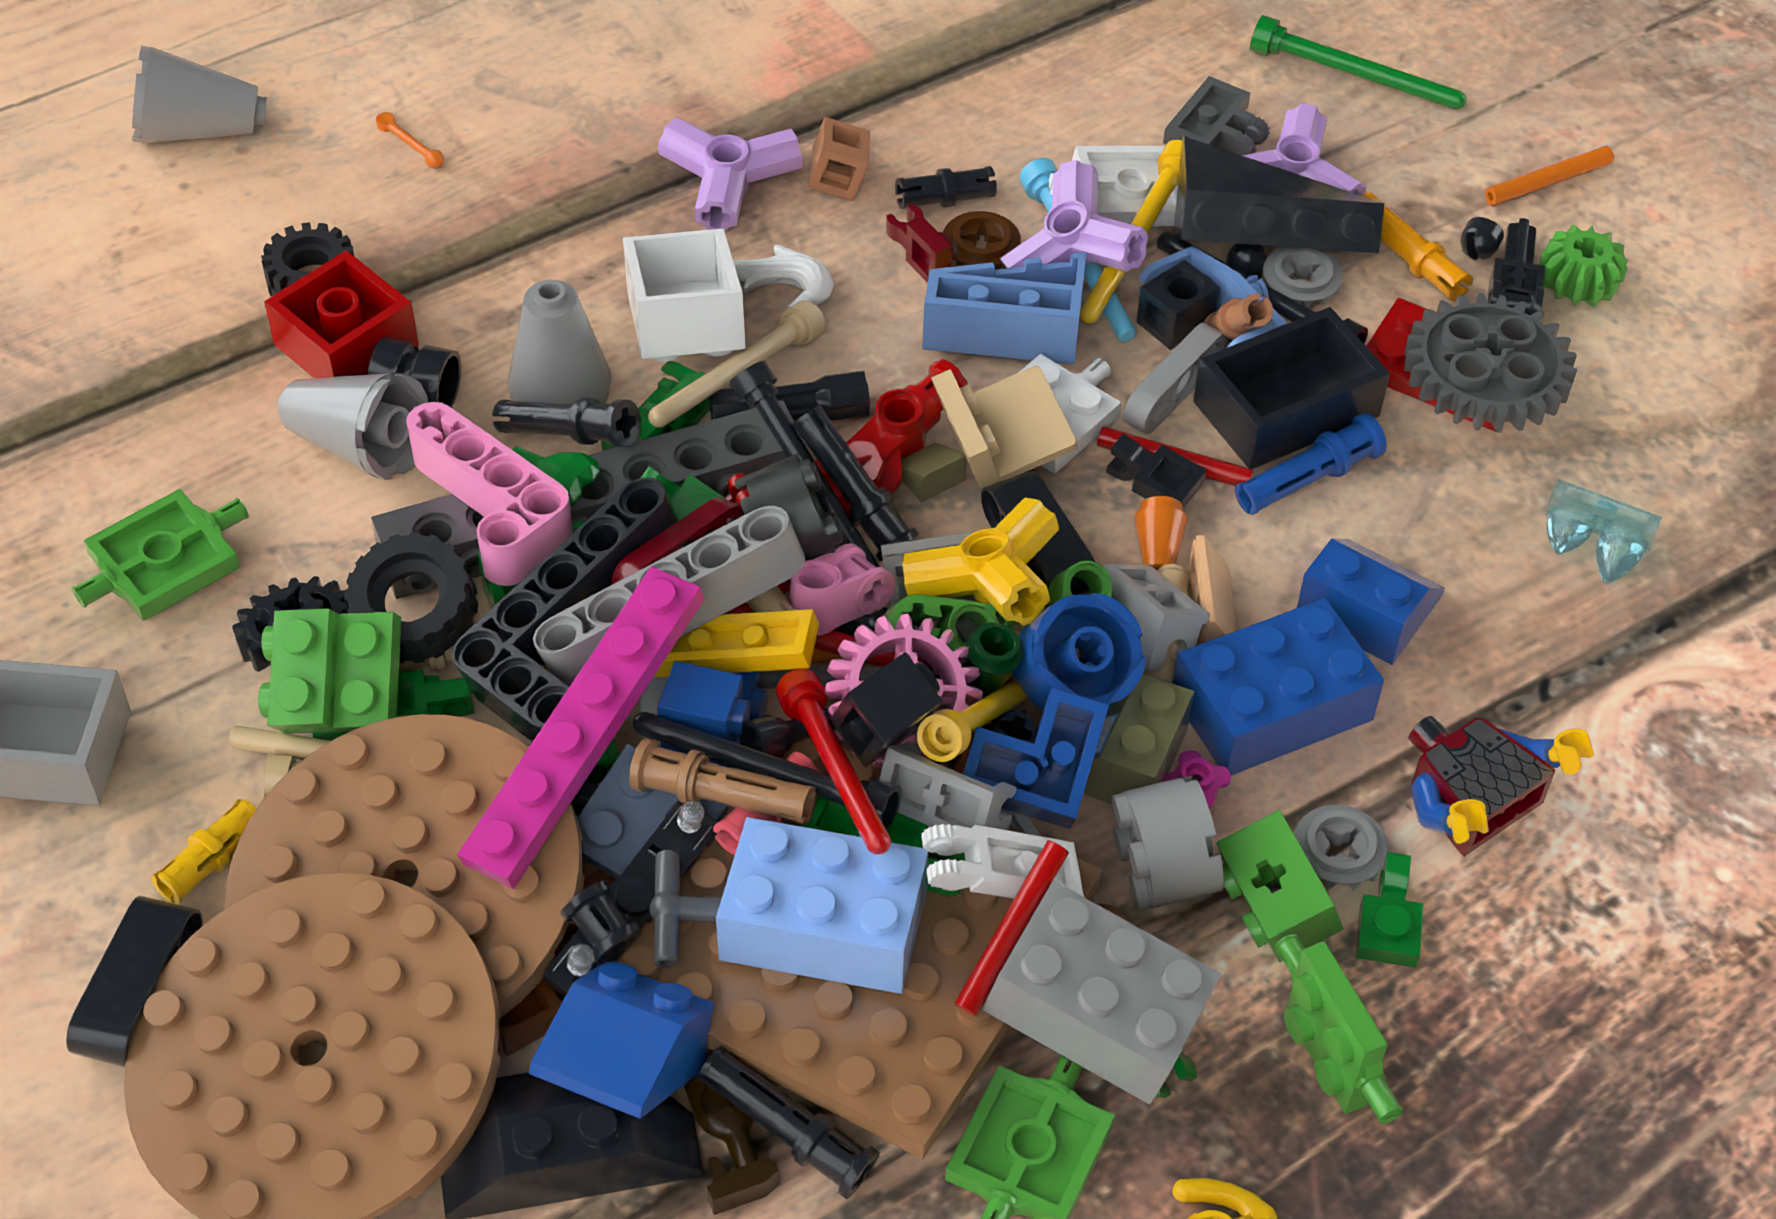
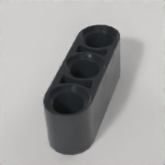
[981,471,1095,609]
[66,896,203,1067]

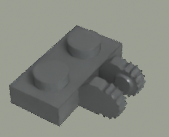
[1163,76,1270,155]

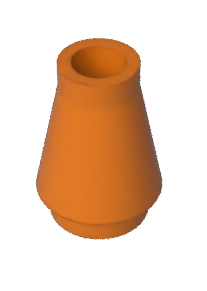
[1134,496,1188,570]

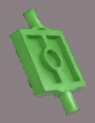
[71,489,249,621]
[1274,934,1404,1124]
[945,1054,1115,1219]

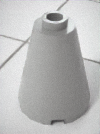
[132,46,267,143]
[508,280,611,404]
[278,373,428,480]

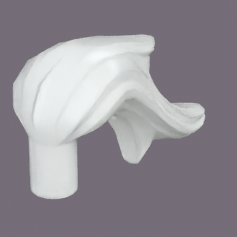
[733,245,834,309]

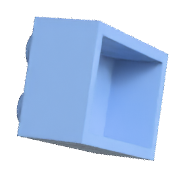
[716,817,929,994]

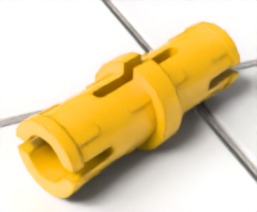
[151,799,257,904]

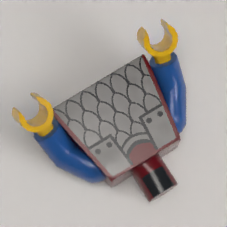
[1408,716,1594,857]

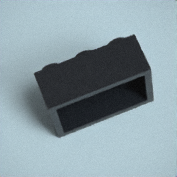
[1193,307,1390,469]

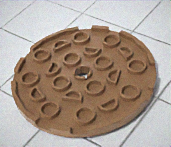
[224,714,585,1046]
[124,873,502,1219]

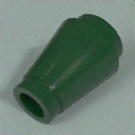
[966,622,1023,699]

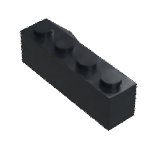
[1173,136,1385,253]

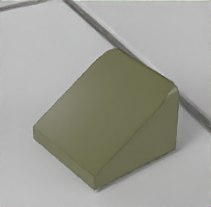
[901,442,966,502]

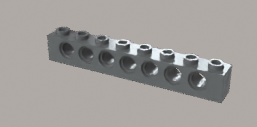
[371,400,806,599]

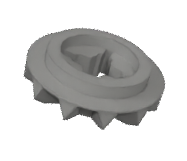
[1262,247,1343,308]
[1294,805,1388,891]

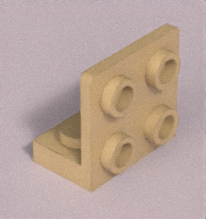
[931,365,1078,490]

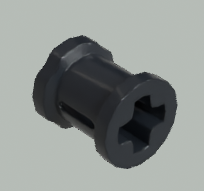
[560,880,643,964]

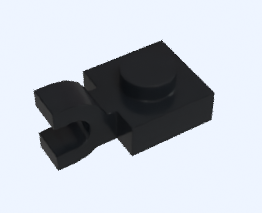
[1106,434,1207,508]

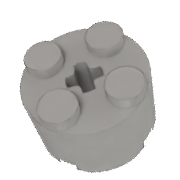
[1111,776,1224,910]

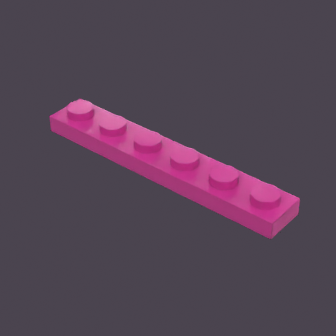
[457,566,705,890]

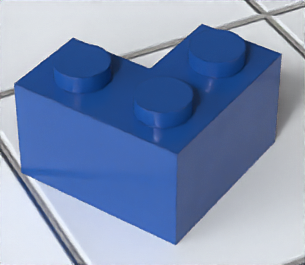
[657,661,768,769]
[963,688,1109,829]

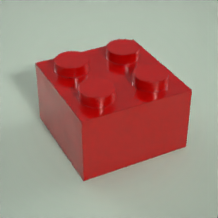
[264,250,419,378]

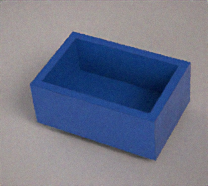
[1173,598,1384,776]

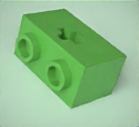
[1216,809,1344,963]

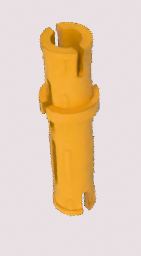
[1361,192,1473,302]

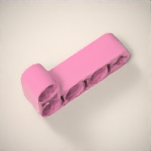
[406,402,574,586]

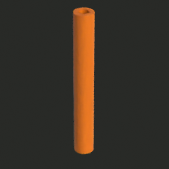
[1485,145,1614,206]

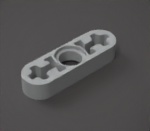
[1123,322,1228,434]

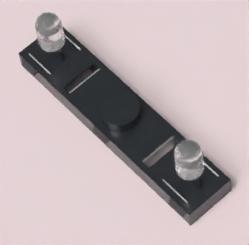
[542,801,718,997]

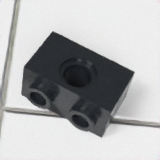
[830,652,943,768]

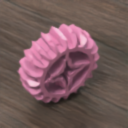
[824,614,983,768]

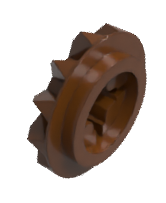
[943,211,1021,270]

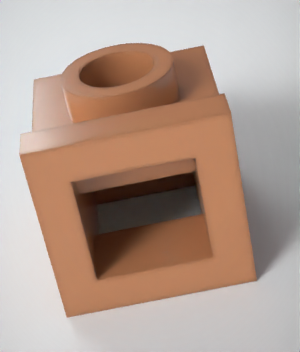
[807,117,870,201]

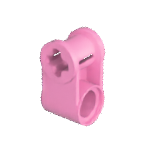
[789,543,896,635]

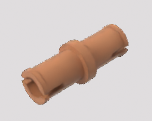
[1204,293,1273,341]

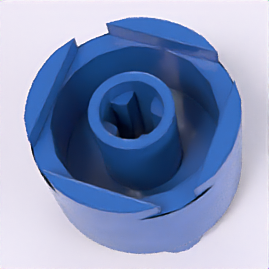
[1013,593,1146,710]

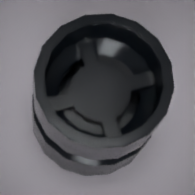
[367,336,461,408]

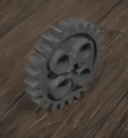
[1404,293,1577,433]

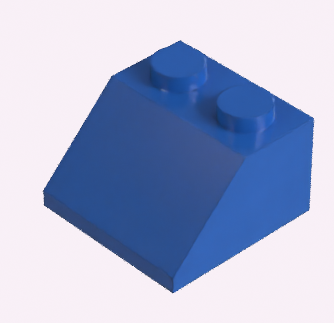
[1297,538,1445,665]
[529,961,714,1119]

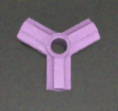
[1242,103,1366,195]
[658,118,803,232]
[1000,160,1148,272]

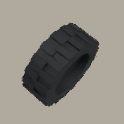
[344,532,479,664]

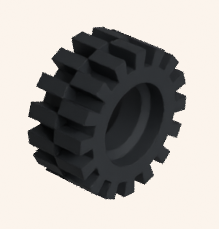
[261,222,355,296]

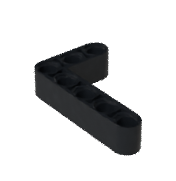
[452,478,679,742]

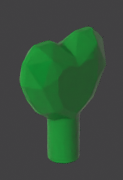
[512,446,600,505]

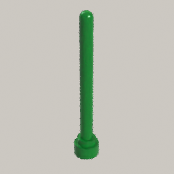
[1250,15,1467,109]

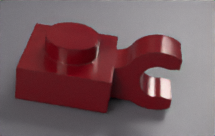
[886,204,953,283]

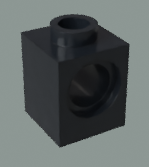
[1136,259,1220,350]

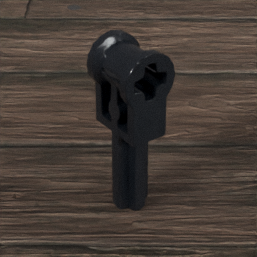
[1487,218,1545,315]

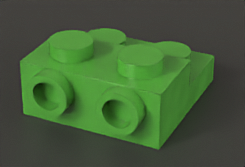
[258,609,402,734]

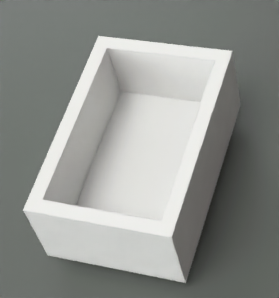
[623,228,746,362]

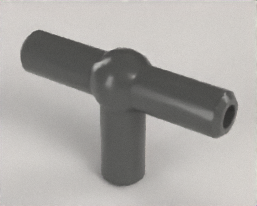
[649,849,722,968]

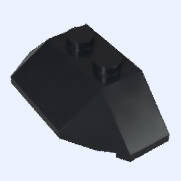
[441,1072,703,1219]

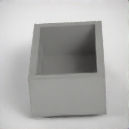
[0,660,131,806]
[982,880,1221,1105]

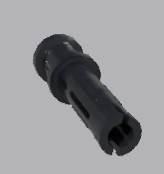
[492,397,641,447]
[791,404,919,562]
[697,1046,880,1199]

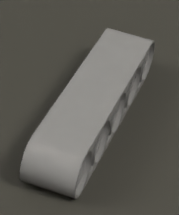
[533,506,805,687]

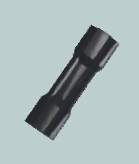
[709,371,870,421]

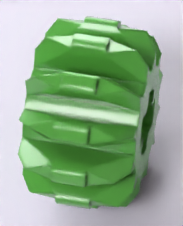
[1539,225,1628,307]

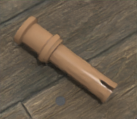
[629,738,817,825]

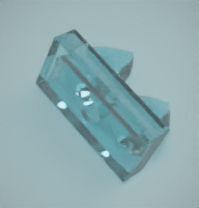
[1546,479,1662,584]

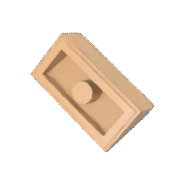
[1188,535,1238,645]

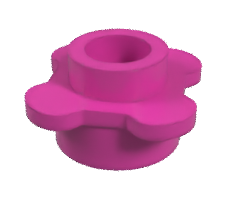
[1162,750,1231,809]

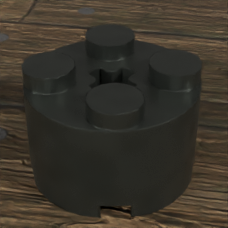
[734,454,847,561]

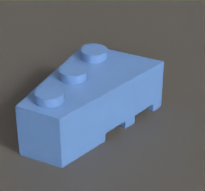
[922,252,1087,364]

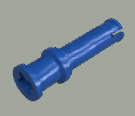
[1235,413,1387,515]

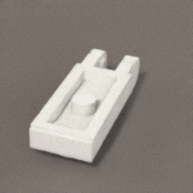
[921,824,1084,899]

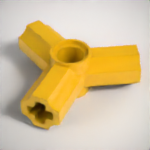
[902,498,1059,627]

